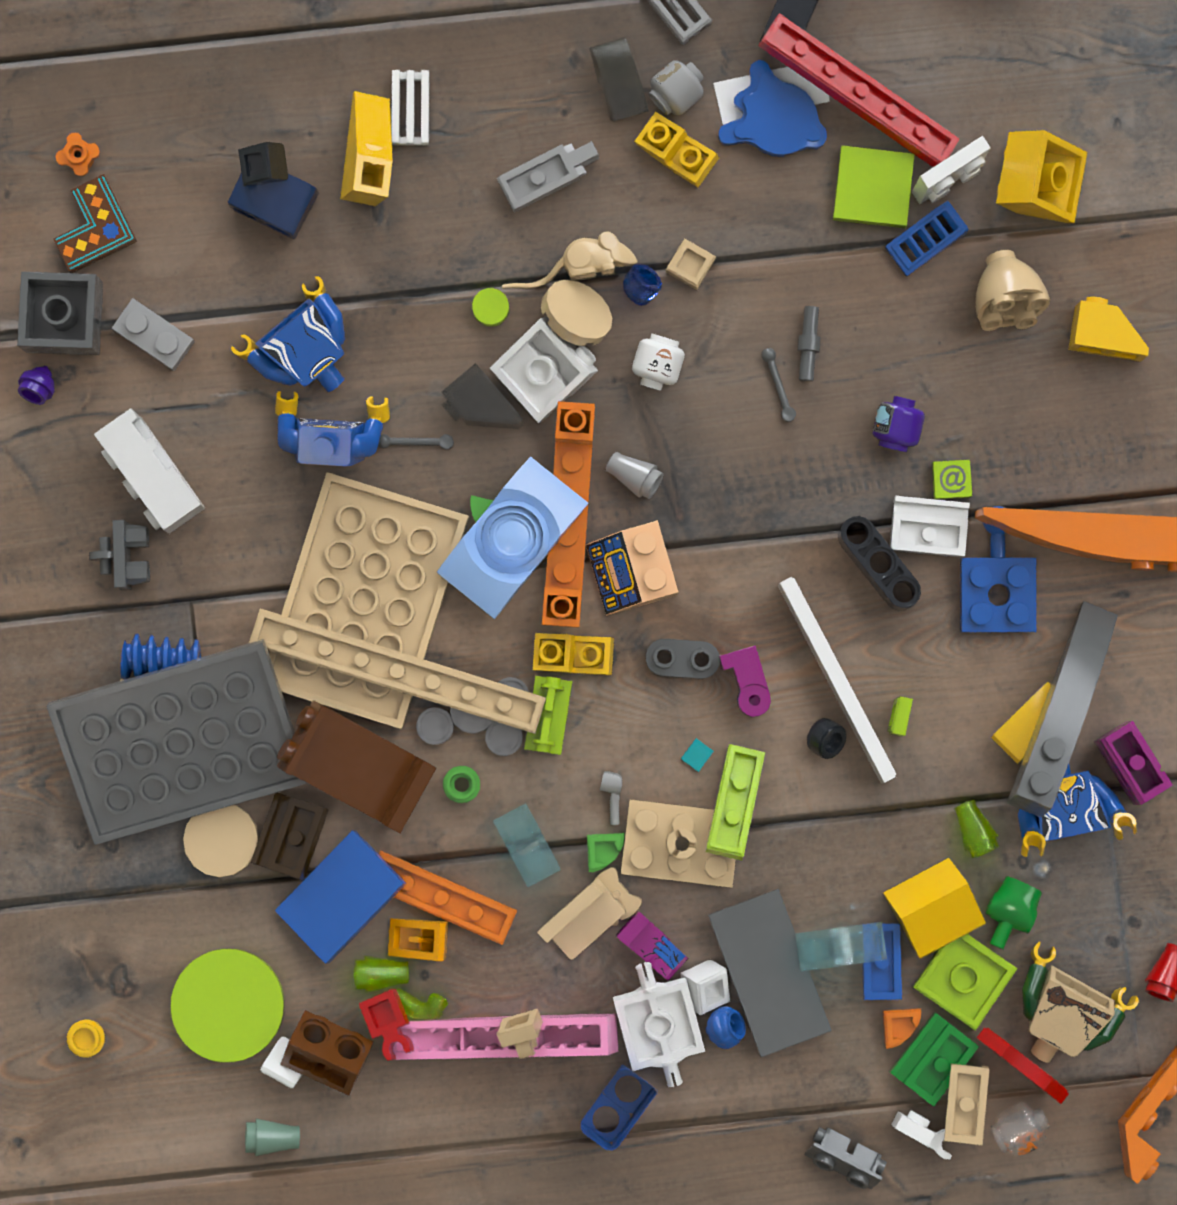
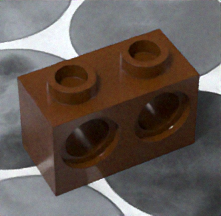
[280,1010,374,1096]

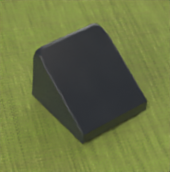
[238,142,288,186]

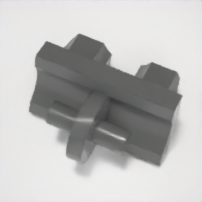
[89,520,151,590]

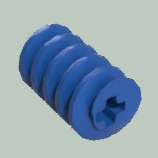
[120,634,201,680]

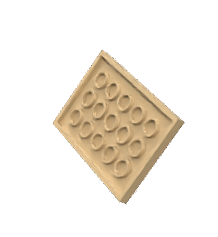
[269,472,469,729]

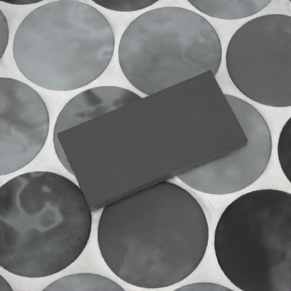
[708,889,832,1057]

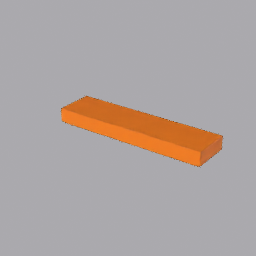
[379,850,518,945]

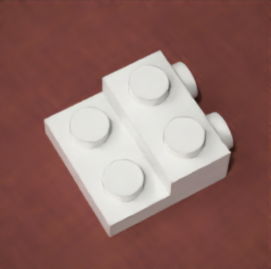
[490,317,598,423]

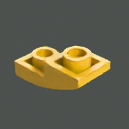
[635,112,719,188]
[533,633,614,676]
[991,682,1051,764]

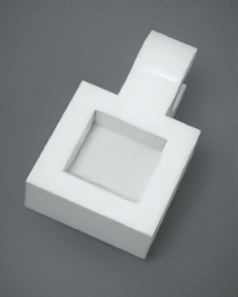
[891,1110,952,1160]

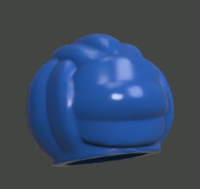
[706,1006,746,1049]

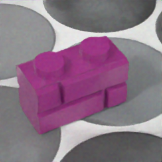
[1094,721,1173,805]

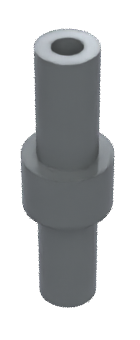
[797,306,821,382]

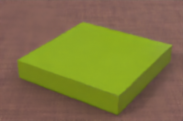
[833,146,914,228]
[912,934,1018,1031]

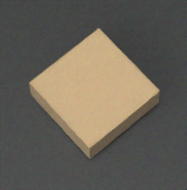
[666,238,716,290]

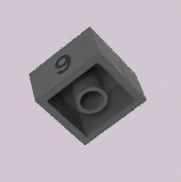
[17,272,103,355]

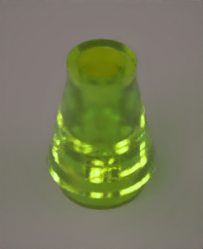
[954,800,1000,858]
[354,955,409,993]

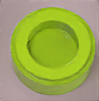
[472,288,509,327]

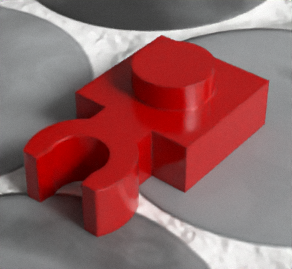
[359,989,414,1061]

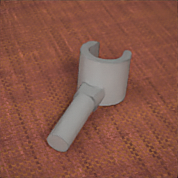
[600,771,622,825]

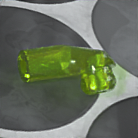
[397,988,448,1020]

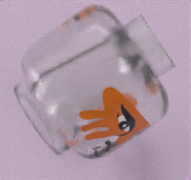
[991,1101,1051,1157]

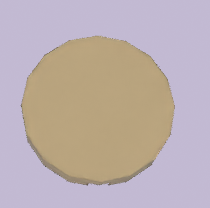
[541,280,612,346]
[183,805,259,877]

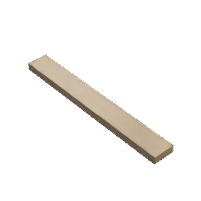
[249,608,546,734]

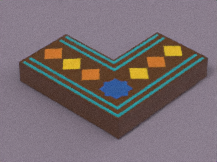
[53,174,137,273]

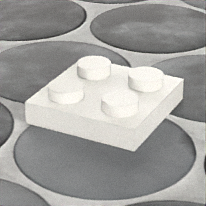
[912,136,991,204]

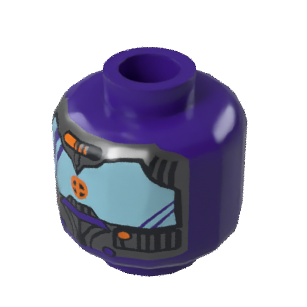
[872,396,925,452]

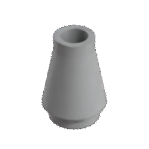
[606,452,663,499]

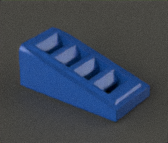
[885,200,969,277]

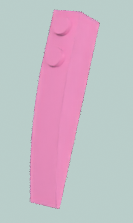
[393,1013,618,1060]

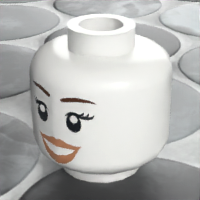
[632,334,685,391]

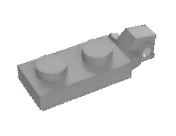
[497,141,599,213]

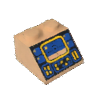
[586,520,678,616]

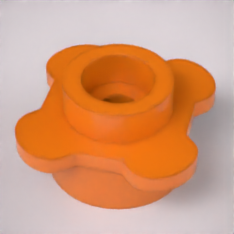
[56,133,100,176]

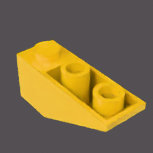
[340,91,393,206]

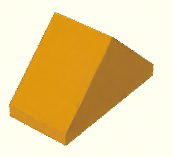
[388,918,448,961]

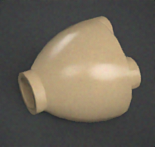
[975,250,1050,331]

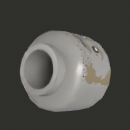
[649,60,704,115]

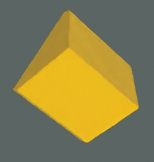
[883,858,986,959]

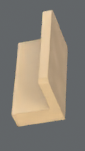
[537,877,626,960]
[944,1063,989,1145]

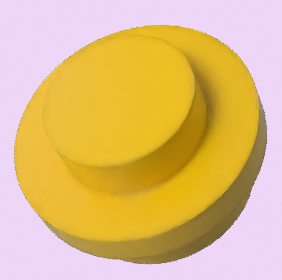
[67,1019,105,1058]

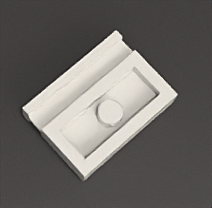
[890,496,970,558]

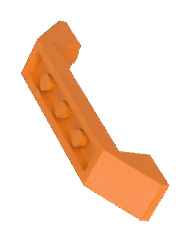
[542,401,595,628]
[1118,1045,1177,1184]

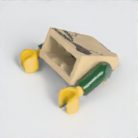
[1022,942,1139,1063]

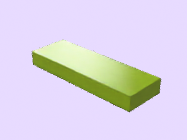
[705,744,766,861]

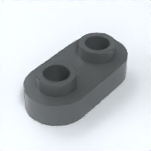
[645,639,720,679]

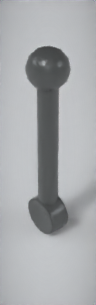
[761,348,796,422]
[378,434,454,450]

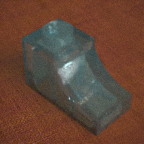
[493,803,561,887]
[795,922,887,971]

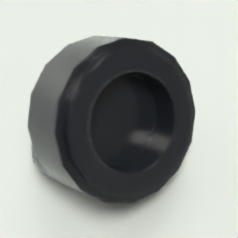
[807,718,846,759]

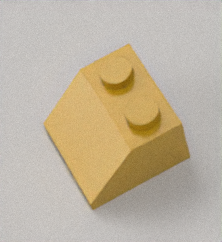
[996,130,1087,223]

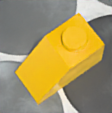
[1068,297,1149,362]

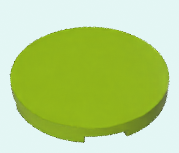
[171,949,285,1062]

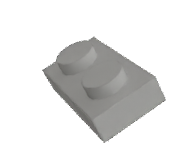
[112,298,195,371]

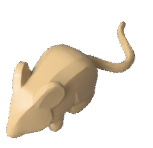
[502,231,638,289]

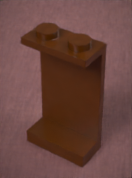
[277,700,436,834]

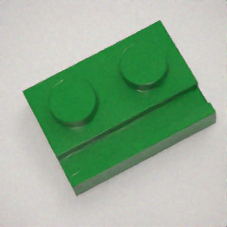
[889,1012,979,1107]

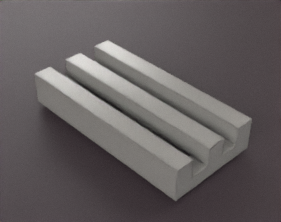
[647,0,712,45]

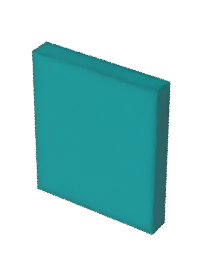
[681,738,714,772]

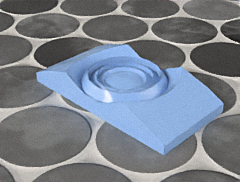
[437,457,589,619]

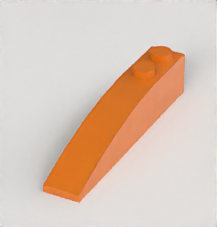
[975,507,1177,572]

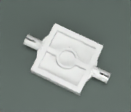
[613,962,705,1087]

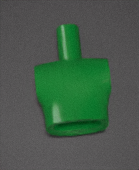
[985,876,1042,950]

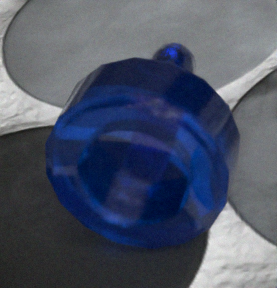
[623,264,662,306]

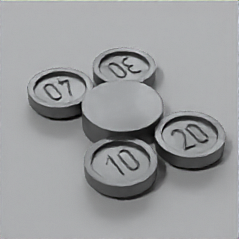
[416,677,529,756]

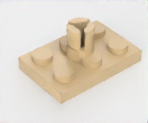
[621,800,736,888]

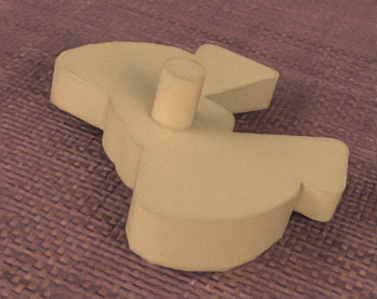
[595,867,642,926]

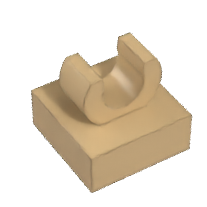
[497,1009,543,1059]

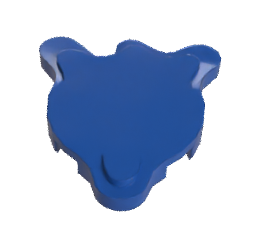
[718,60,827,157]

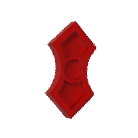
[976,1027,1069,1104]

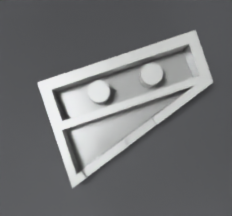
[94,408,205,534]

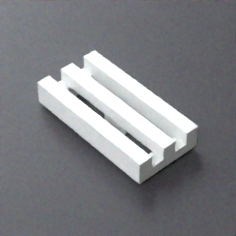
[392,70,429,145]

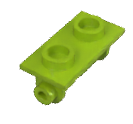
[524,676,572,755]

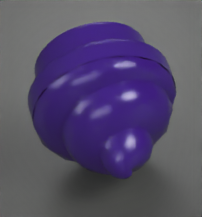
[18,366,55,405]

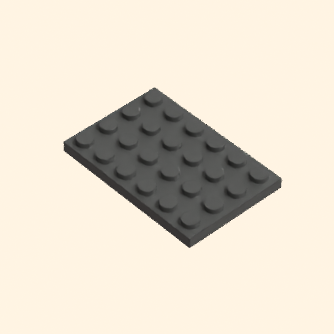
[46,639,307,845]

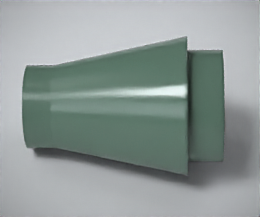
[245,1118,300,1157]

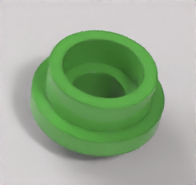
[443,766,480,803]

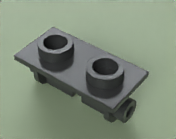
[804,1127,887,1189]

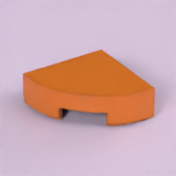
[882,1008,921,1049]

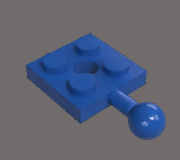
[960,506,1036,632]

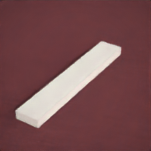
[778,577,896,783]

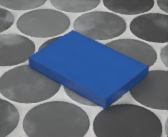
[275,830,407,964]

